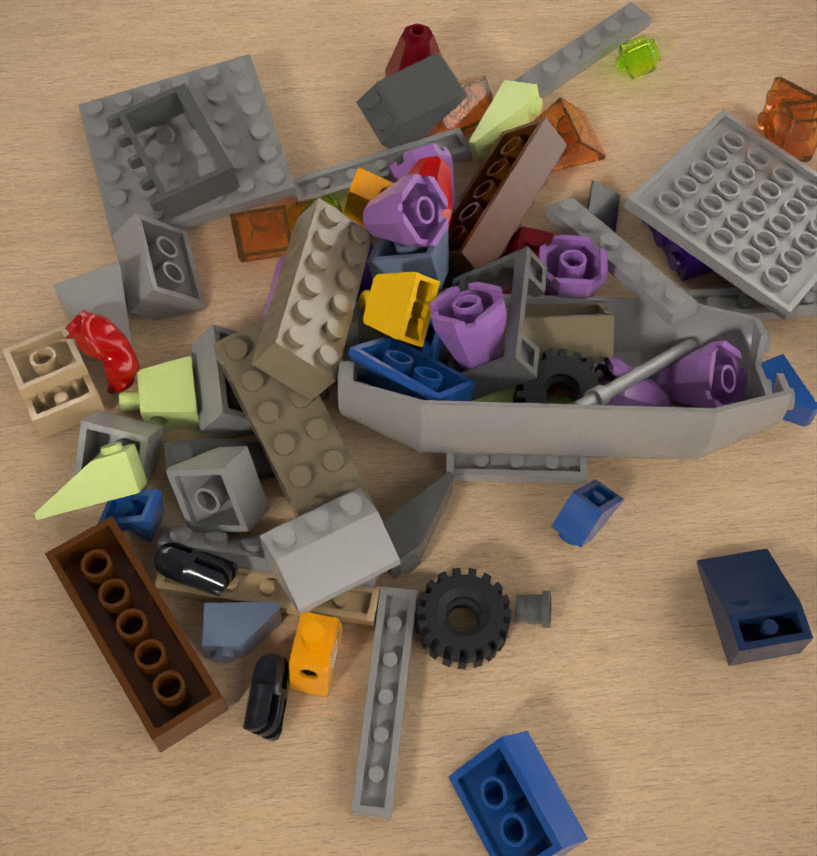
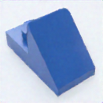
[98,489,164,542]

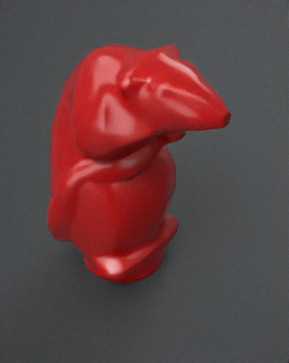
[65,309,140,394]

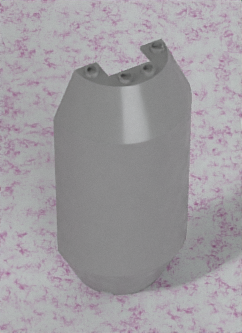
[338,292,795,460]

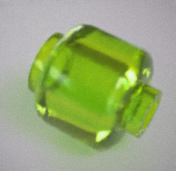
[615,35,661,79]

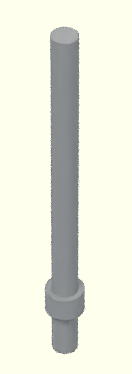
[572,338,697,405]

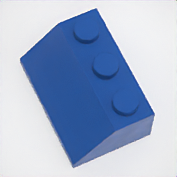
[348,335,477,401]
[448,731,588,856]

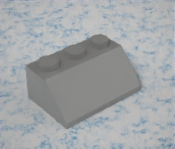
[113,213,206,320]
[191,324,254,439]
[260,488,400,615]

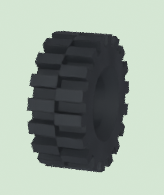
[513,349,606,404]
[416,568,511,669]

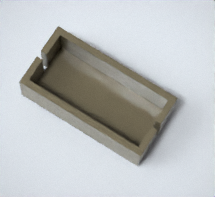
[500,302,614,363]

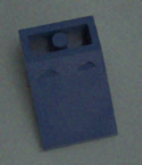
[696,548,813,666]

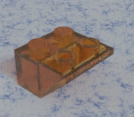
[758,77,817,162]

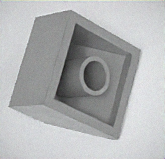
[74,410,164,490]
[165,446,270,532]

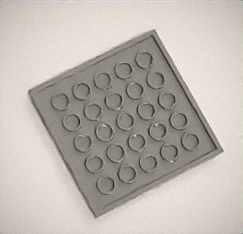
[79,54,297,246]
[623,110,817,320]

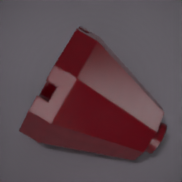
[385,23,442,78]

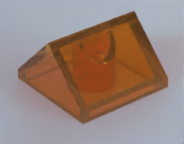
[436,75,493,136]
[533,97,606,172]
[230,200,309,263]

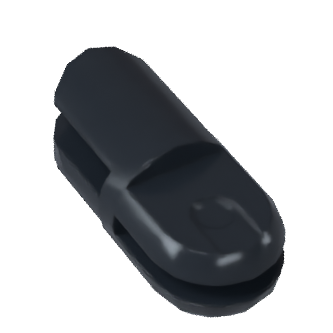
[154,541,238,597]
[243,652,290,741]

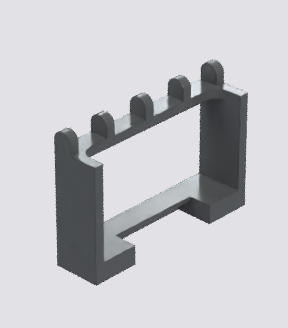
[107,83,240,219]
[441,246,547,401]

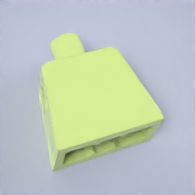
[119,356,200,429]

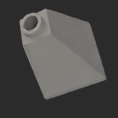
[53,261,133,348]

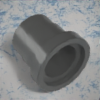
[515,590,552,628]

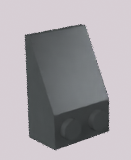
[356,52,468,149]

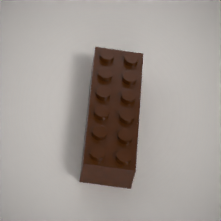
[442,117,567,289]
[45,516,228,753]

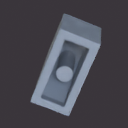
[201,602,283,663]

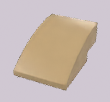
[2,324,106,440]

